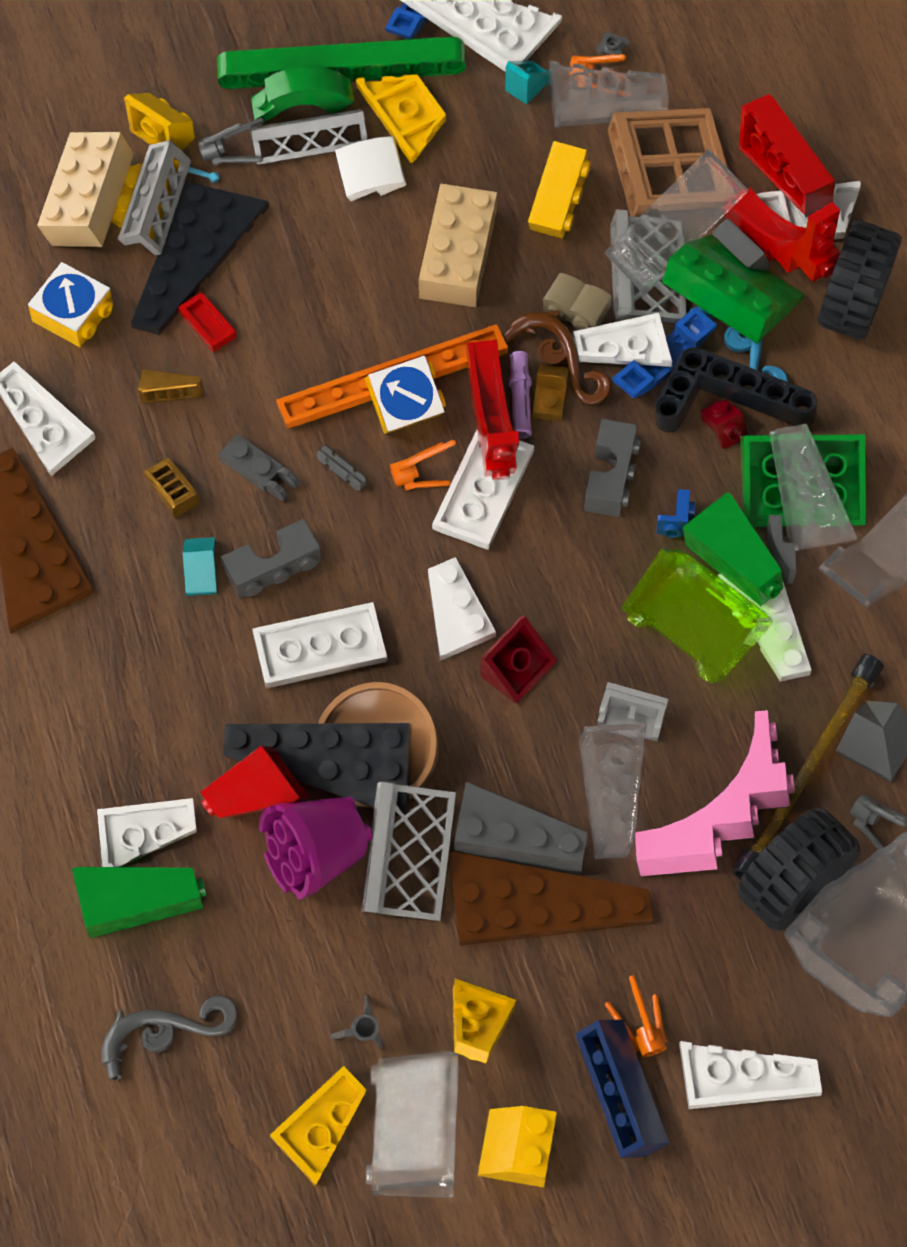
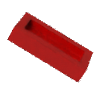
[178,292,237,352]

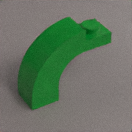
[251,67,354,124]

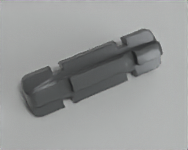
[317,445,368,491]

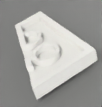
[573,313,672,367]

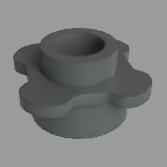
[596,32,628,56]

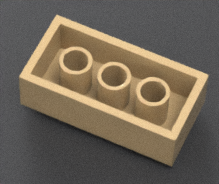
[37,132,134,247]
[419,183,497,308]

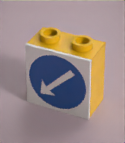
[28,262,113,347]
[364,355,446,435]

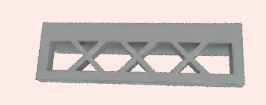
[250,109,368,165]
[118,140,191,255]

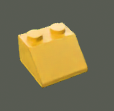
[124,93,195,151]
[478,1106,557,1188]

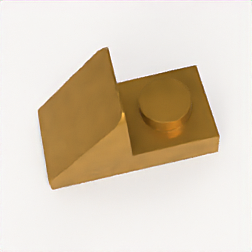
[532,364,569,422]

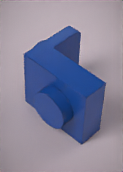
[656,489,695,538]

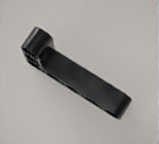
[655,347,817,433]

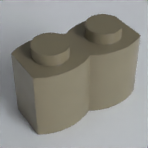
[543,273,612,330]

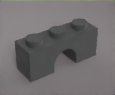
[584,419,641,517]
[221,519,321,599]

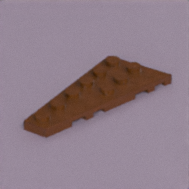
[0,448,94,633]
[448,851,653,946]

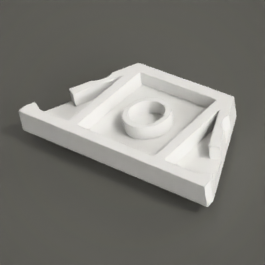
[756,181,861,239]

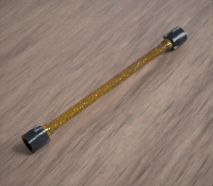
[732,654,884,881]

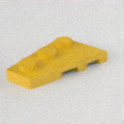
[453,978,517,1063]
[270,1066,367,1186]

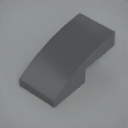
[766,515,796,584]

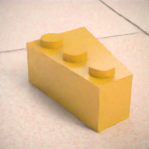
[528,141,591,239]

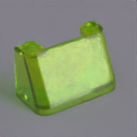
[621,548,774,684]

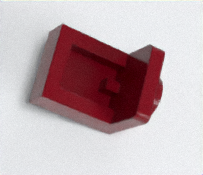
[700,399,748,449]

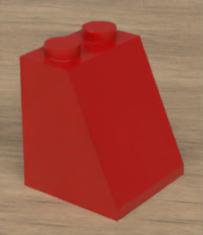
[200,746,310,818]

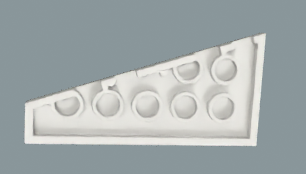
[400,0,563,71]

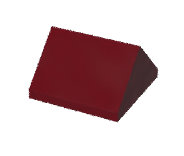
[480,615,557,703]

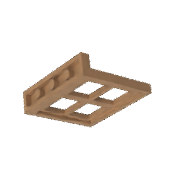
[608,108,735,218]

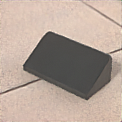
[712,219,770,270]

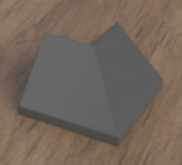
[835,701,907,783]

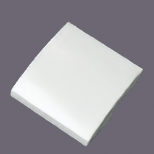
[335,136,407,202]

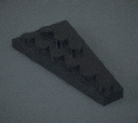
[131,182,269,335]
[223,723,412,820]

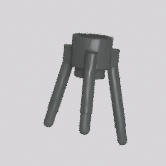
[198,118,264,166]
[850,793,907,865]
[331,994,384,1049]

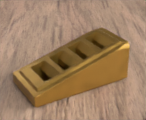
[138,370,203,403]
[143,457,200,519]

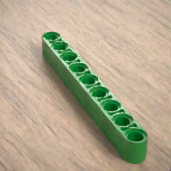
[217,37,466,89]

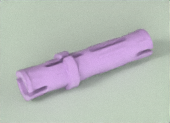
[508,351,532,439]

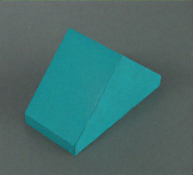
[505,61,554,105]
[183,537,217,596]

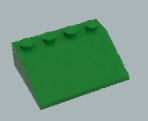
[662,235,805,344]
[740,434,866,527]

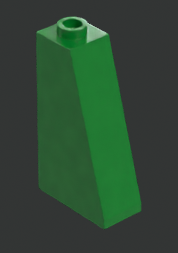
[683,492,783,606]
[72,867,207,938]

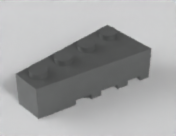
[454,782,588,876]

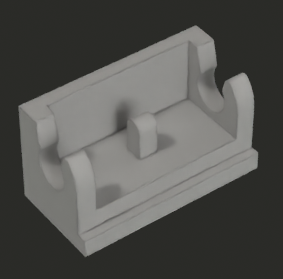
[597,682,668,741]

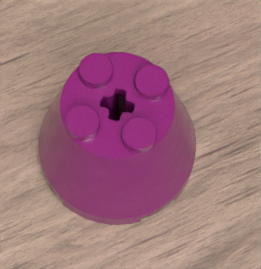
[259,796,372,900]

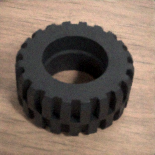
[817,220,902,340]
[738,808,861,931]

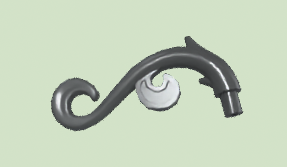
[101,996,238,1081]

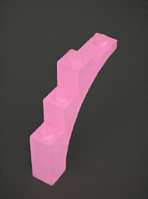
[635,710,795,876]

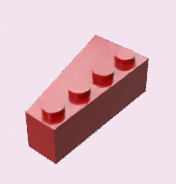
[739,93,835,215]

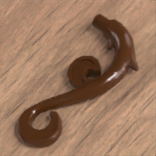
[502,310,612,406]

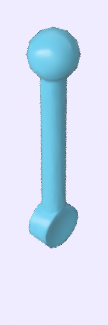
[188,166,220,183]

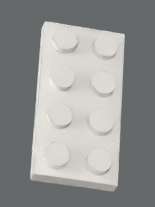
[432,430,534,550]
[252,602,387,689]

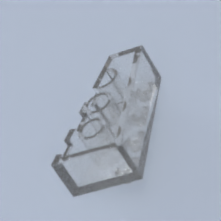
[548,61,669,127]
[769,424,858,551]
[578,723,647,859]

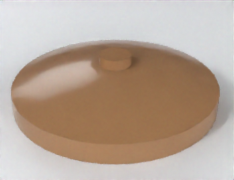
[318,682,439,809]

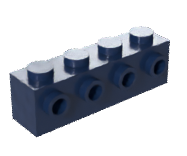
[575,1020,669,1158]

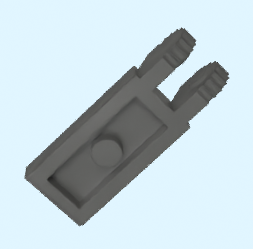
[218,434,300,501]

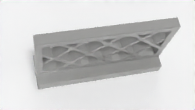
[610,209,686,323]
[361,782,456,921]

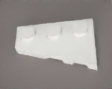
[428,557,496,661]
[97,798,197,867]

